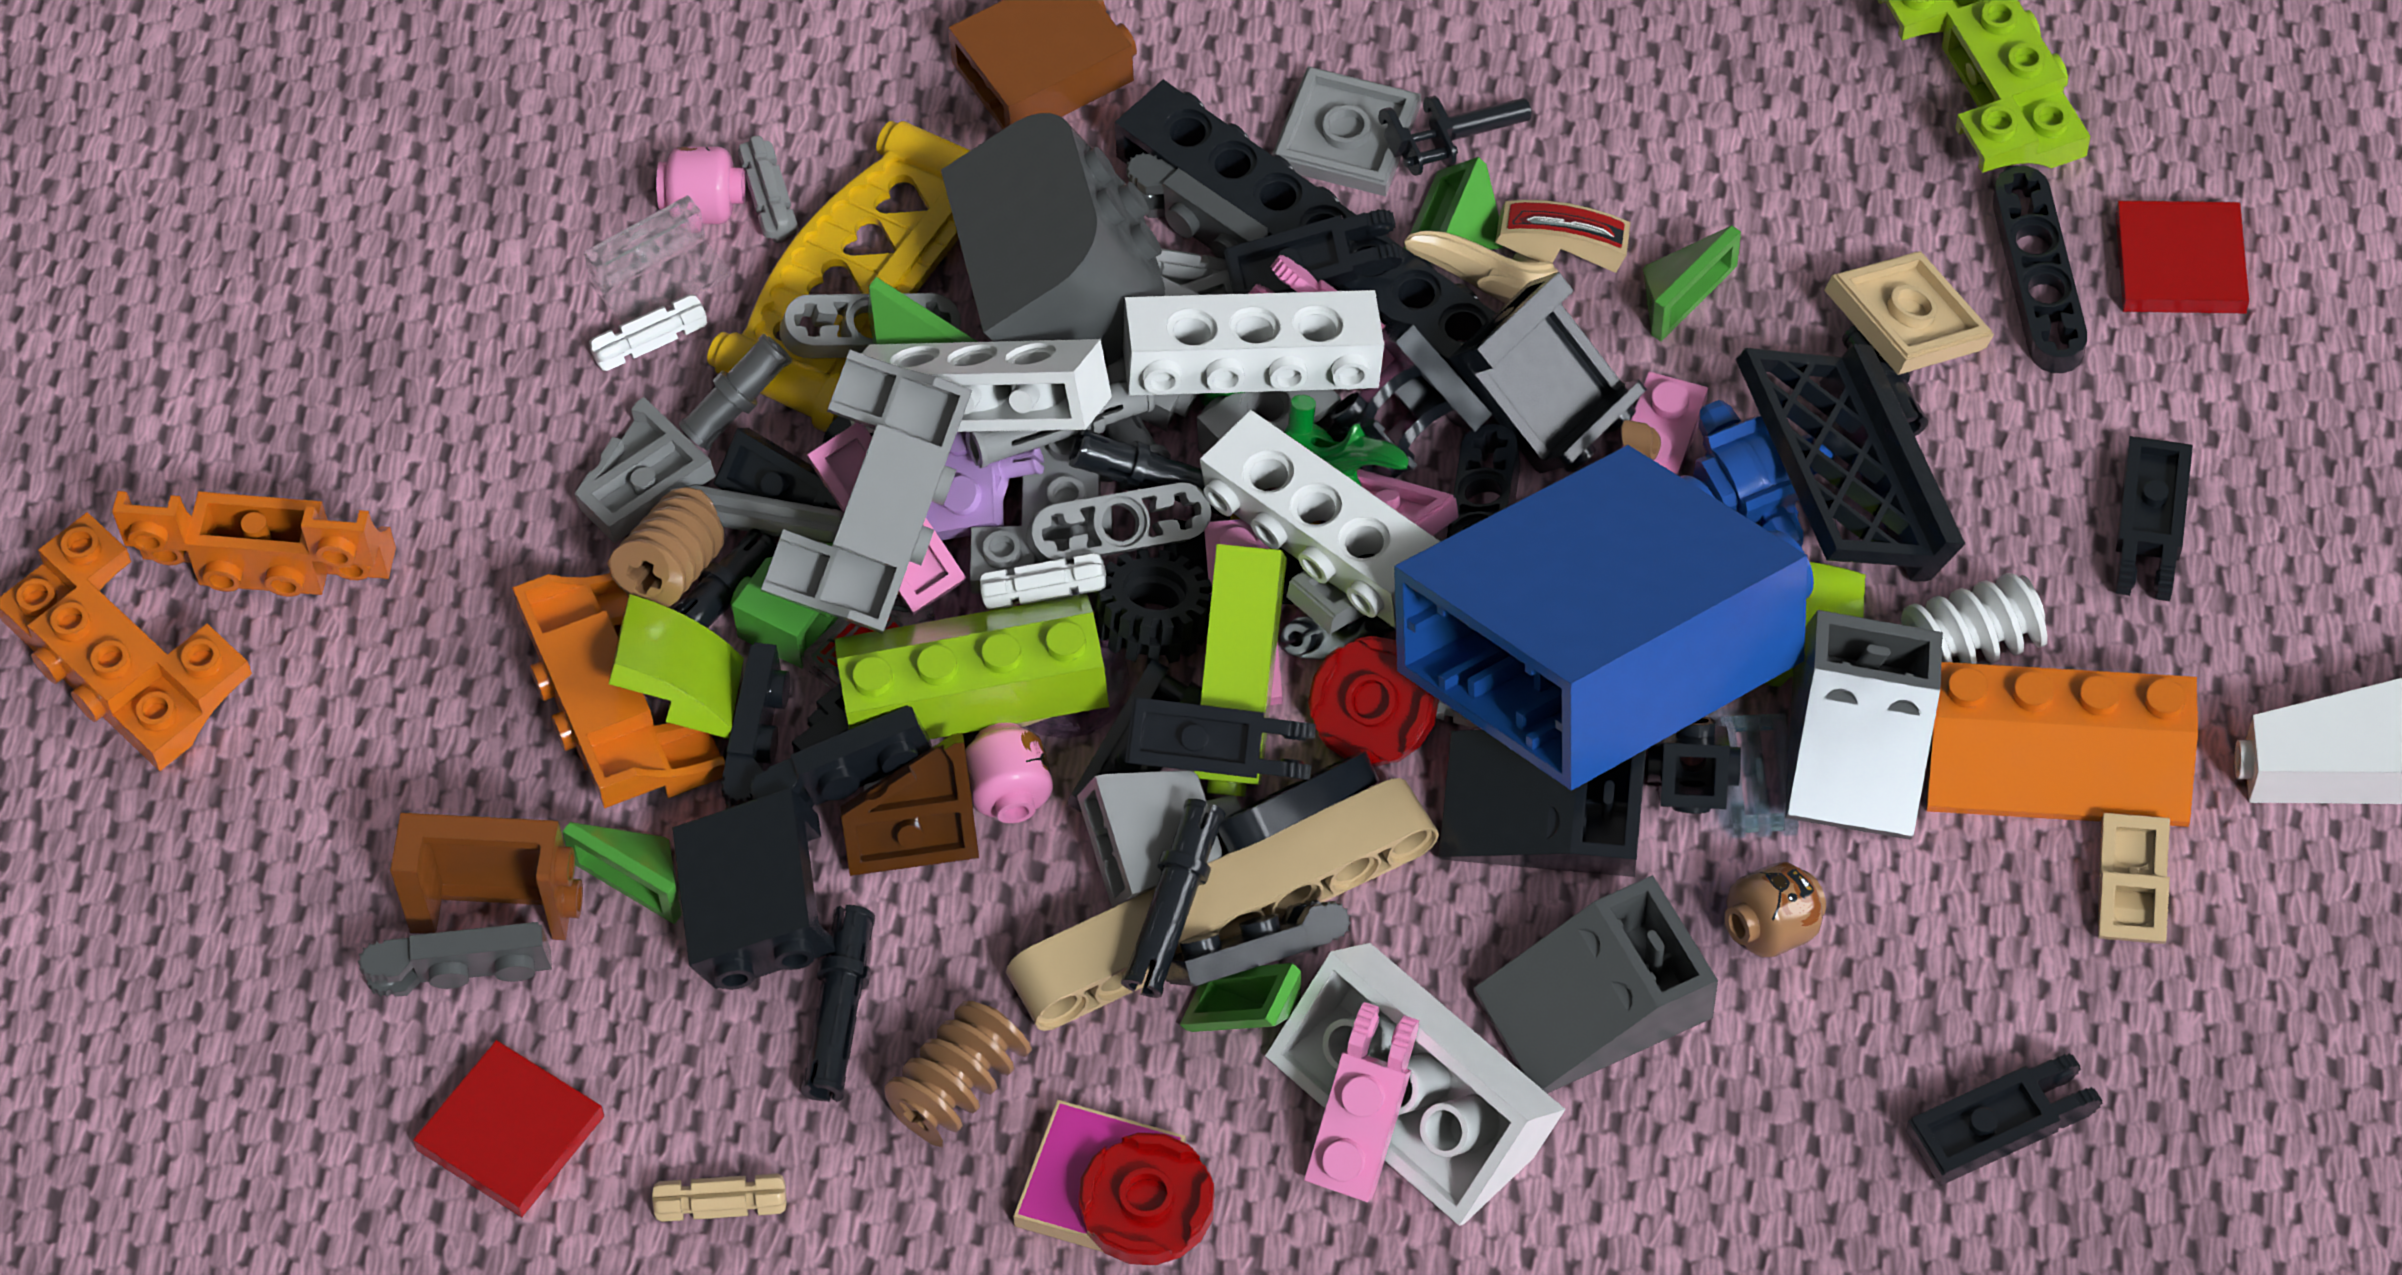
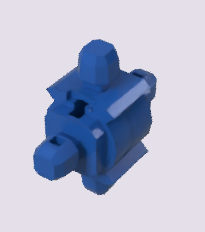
[1693,400,1835,548]

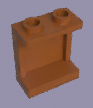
[390,813,583,940]

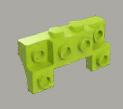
[1877,0,2091,173]

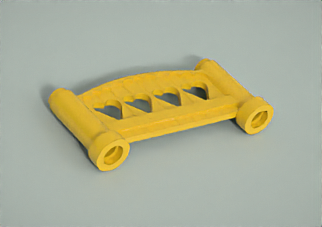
[707,121,971,432]

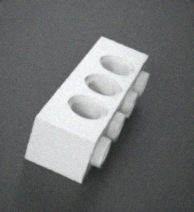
[1123,290,1384,396]
[850,339,1112,433]
[1200,410,1441,629]

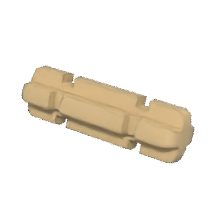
[652,1173,787,1222]

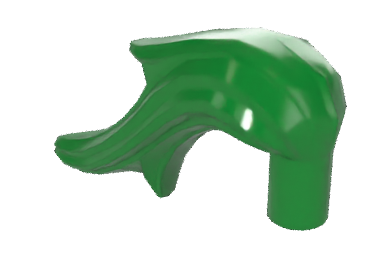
[1284,395,1409,486]

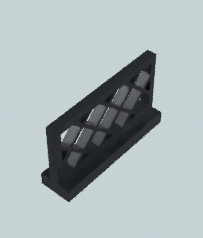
[1735,344,1965,582]

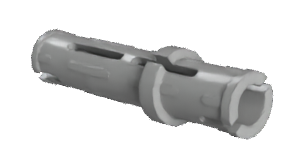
[966,378,1155,468]

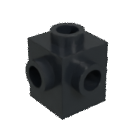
[1647,717,1741,814]

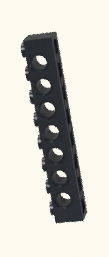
[1115,79,1496,408]

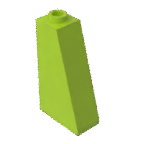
[1194,544,1287,797]

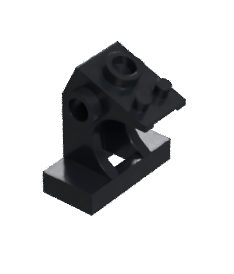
[1327,319,1492,479]

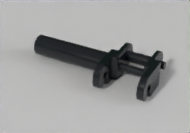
[1378,96,1531,176]

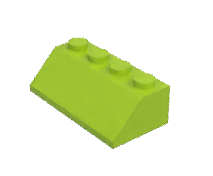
[835,593,1109,739]

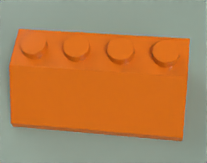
[1926,662,2198,827]

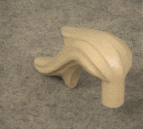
[1404,231,1558,304]

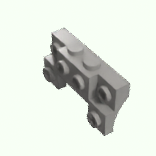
[761,350,972,634]
[970,433,1113,611]

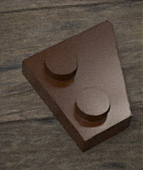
[840,733,979,876]

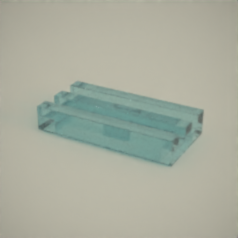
[1720,713,1799,838]

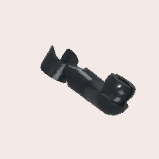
[1280,615,1395,660]

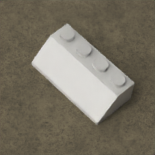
[1265,943,1566,1226]

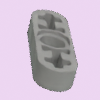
[779,293,961,358]
[1026,483,1211,562]

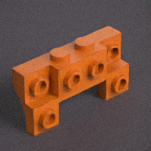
[112,491,396,597]
[0,512,252,771]
[512,573,725,809]

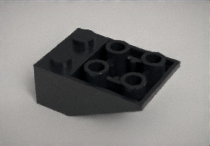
[1439,730,1646,877]

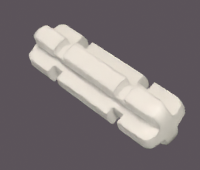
[589,294,707,371]
[980,553,1106,610]

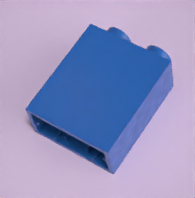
[1394,445,1814,791]

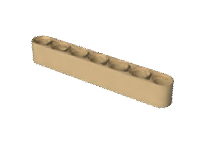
[1006,778,1439,1031]

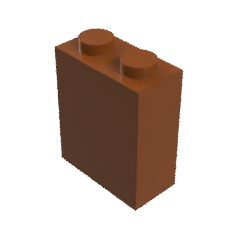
[948,0,1137,130]

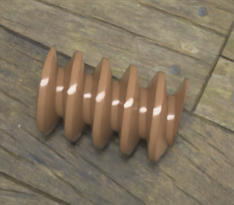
[607,487,724,607]
[885,1001,1032,1147]

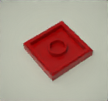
[2115,201,2249,314]
[413,1040,604,1218]

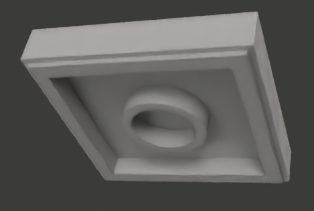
[1272,66,1421,196]

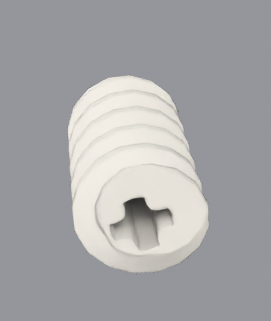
[1901,573,2047,664]

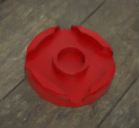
[1308,636,1439,767]
[1079,1132,1215,1265]

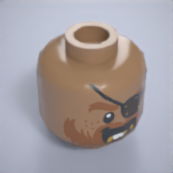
[1724,862,1826,958]

